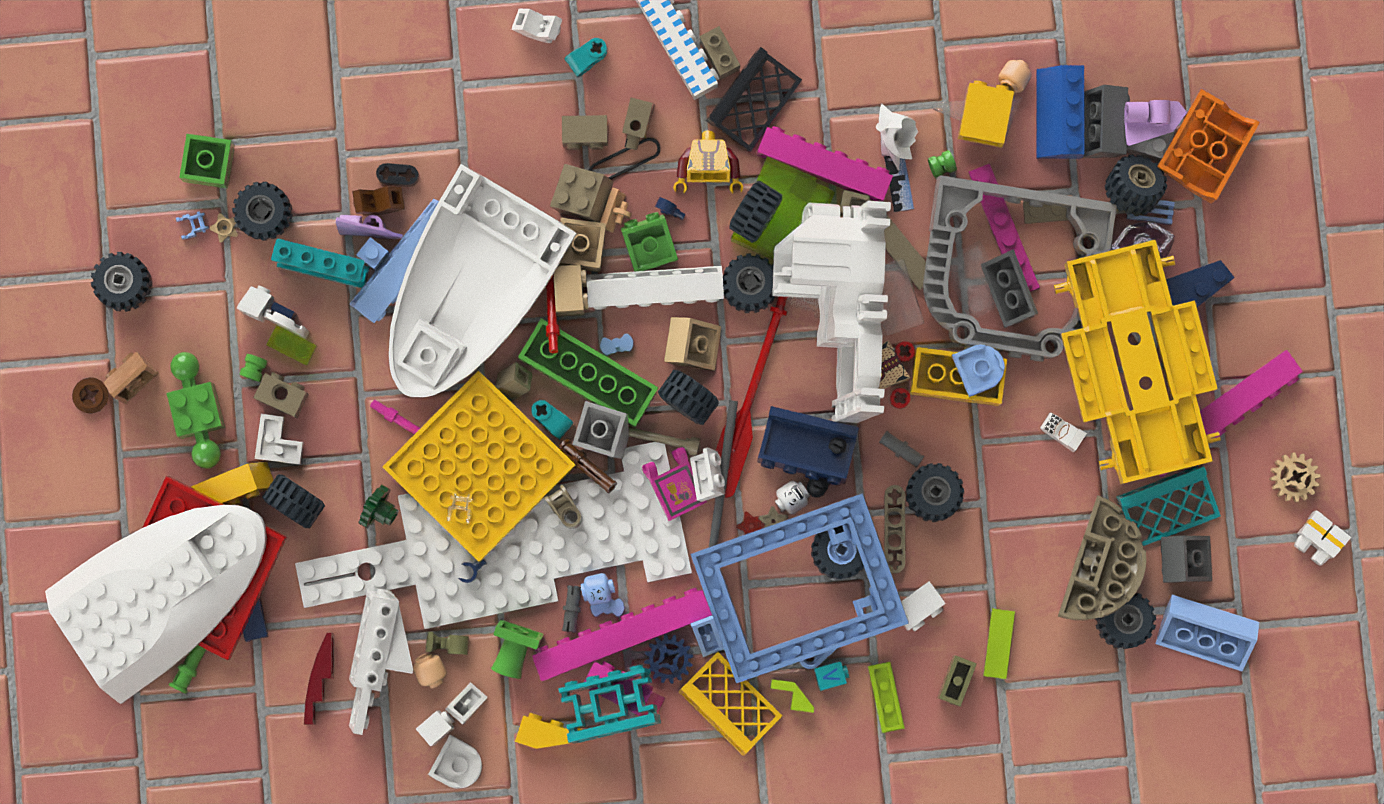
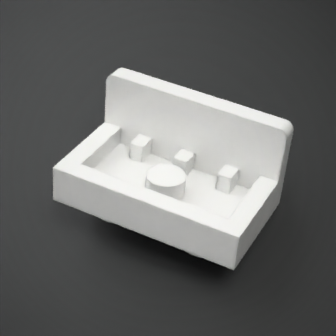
[690,447,725,502]

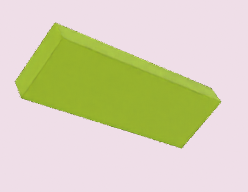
[983,608,1015,679]
[868,662,905,733]

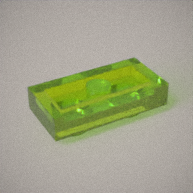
[266,325,317,366]

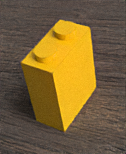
[958,81,1014,148]

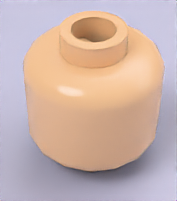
[998,60,1032,93]
[413,652,447,688]

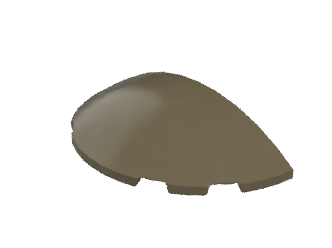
[1058,495,1146,621]

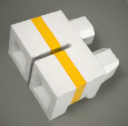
[1294,511,1351,566]

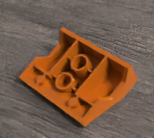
[1157,89,1260,203]

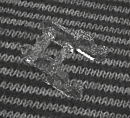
[447,492,473,524]

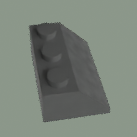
[1082,85,1130,159]
[980,250,1038,328]

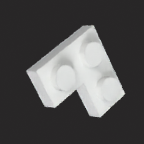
[255,414,304,465]

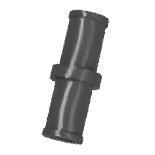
[879,431,924,468]
[562,585,581,633]

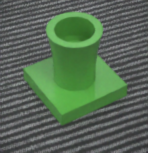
[491,620,544,679]

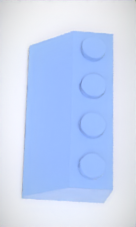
[1155,595,1259,671]

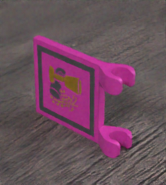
[642,447,707,521]

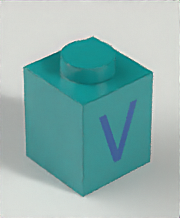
[814,661,850,691]

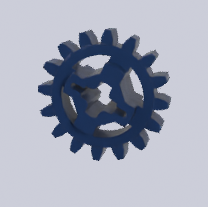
[644,634,693,684]

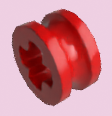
[894,341,915,362]
[890,388,911,409]

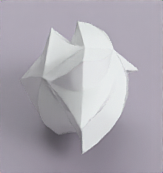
[876,104,918,171]

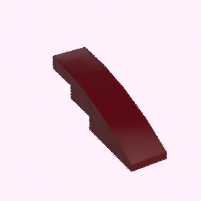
[304,633,334,725]

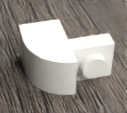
[511,9,562,43]

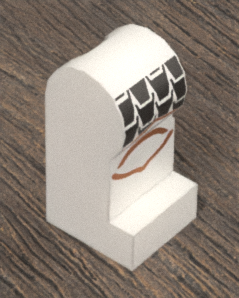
[1040,413,1087,452]

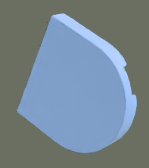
[952,344,1005,397]

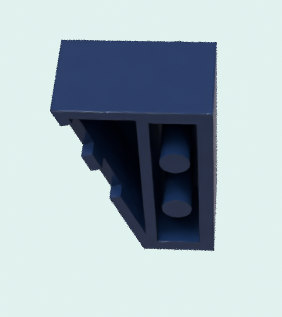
[1166,260,1235,307]

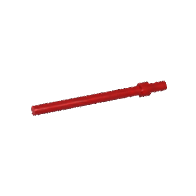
[546,274,560,353]

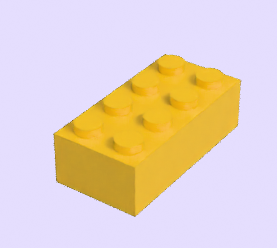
[910,347,1007,406]

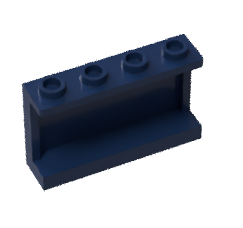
[757,406,859,485]

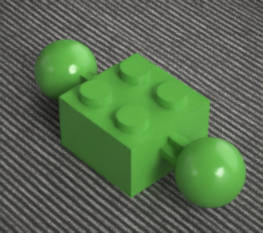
[166,352,225,469]

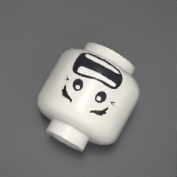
[775,481,810,514]

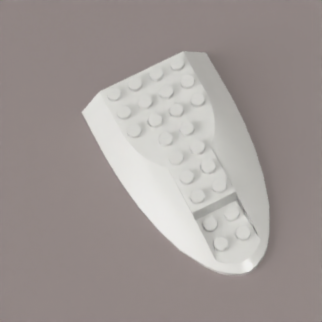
[389,164,577,397]
[45,505,267,704]

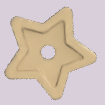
[209,213,238,242]

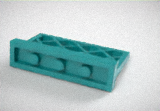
[1116,465,1221,546]

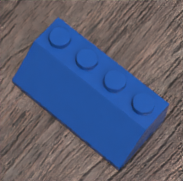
[1036,65,1084,159]

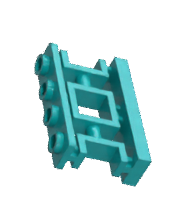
[271,239,370,289]
[558,665,661,744]

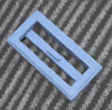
[1126,200,1175,225]

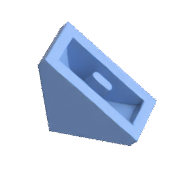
[691,616,724,657]

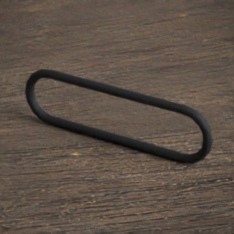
[589,138,661,179]

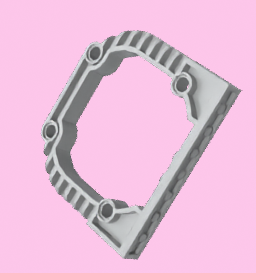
[923,175,1117,362]

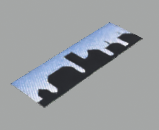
[884,156,914,212]

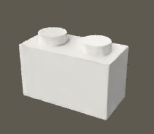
[902,581,946,631]
[416,710,455,746]

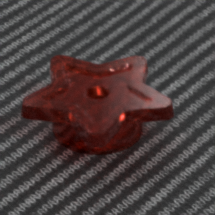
[736,511,763,535]

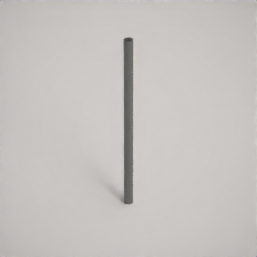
[708,400,738,548]

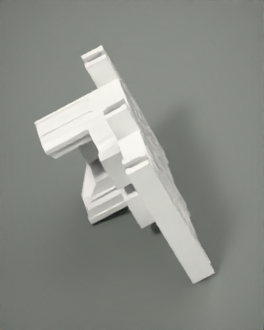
[772,201,891,425]

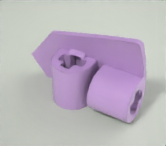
[1124,100,1187,146]
[336,215,403,239]

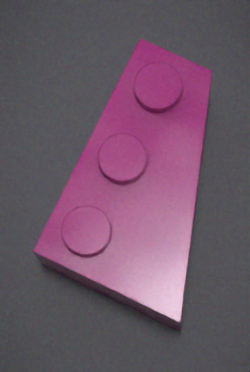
[584,661,665,716]

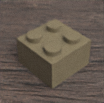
[550,164,613,223]

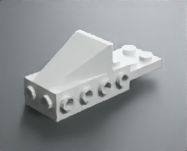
[349,589,413,735]

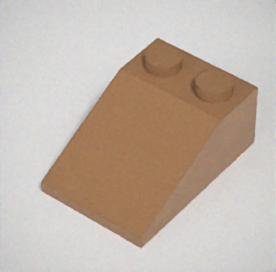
[103,352,159,404]

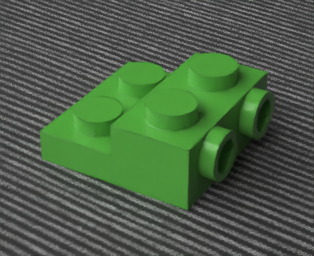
[621,212,678,272]

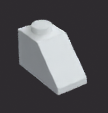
[237,285,274,323]

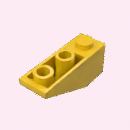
[515,712,584,749]

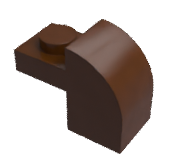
[352,186,405,216]

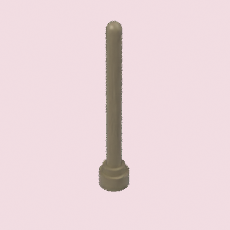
[628,427,701,456]

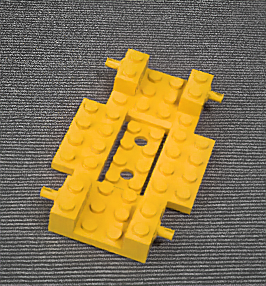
[1053,240,1221,484]

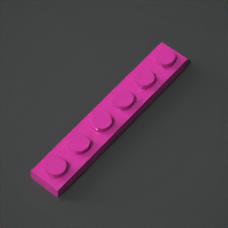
[968,163,1040,292]

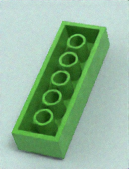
[518,318,659,429]

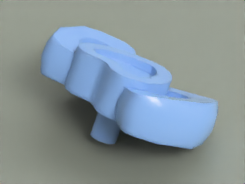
[600,333,634,356]
[590,598,625,617]

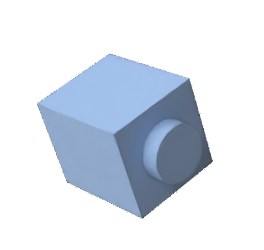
[356,237,390,271]

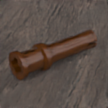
[558,438,617,493]

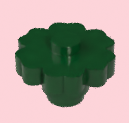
[358,484,399,529]

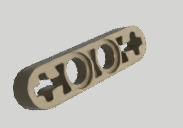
[884,485,905,574]

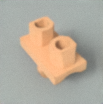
[600,188,631,233]

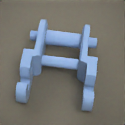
[176,211,209,240]

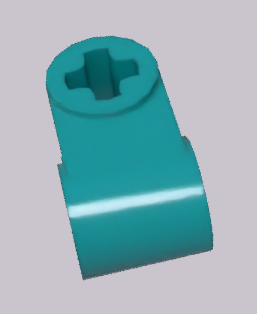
[564,38,607,77]
[531,400,574,440]

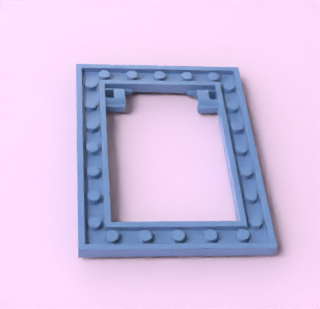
[691,493,909,683]

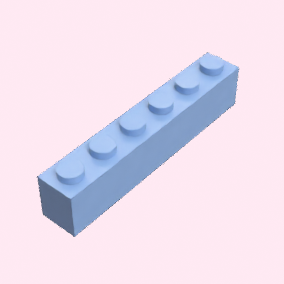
[350,199,439,323]

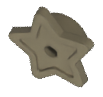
[758,506,788,528]

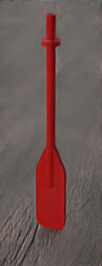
[715,296,788,498]

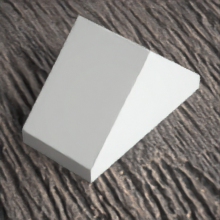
[445,682,487,724]

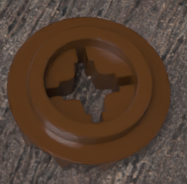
[72,377,109,414]

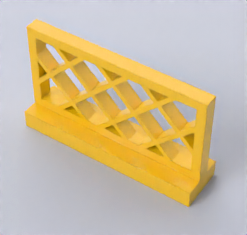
[679,652,782,756]

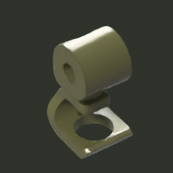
[425,631,469,655]

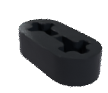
[376,163,419,187]

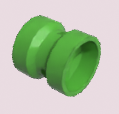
[928,150,957,179]
[239,353,268,382]

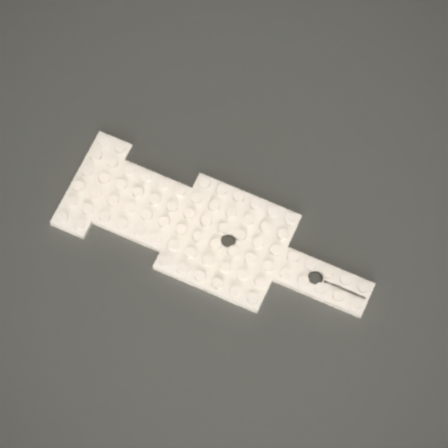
[295,442,692,629]

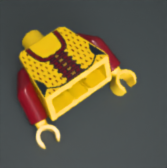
[673,131,743,194]

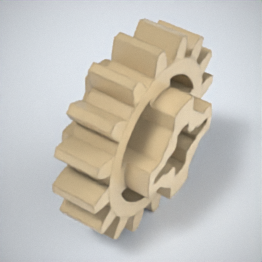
[1269,453,1320,502]

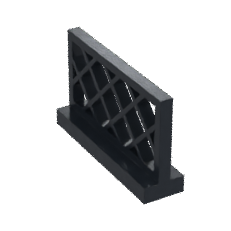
[706,47,802,152]

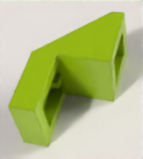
[770,679,814,713]

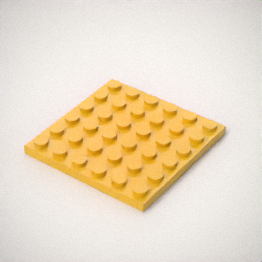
[382,370,576,563]

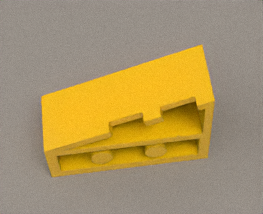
[191,462,274,505]

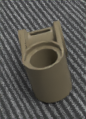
[544,484,582,529]

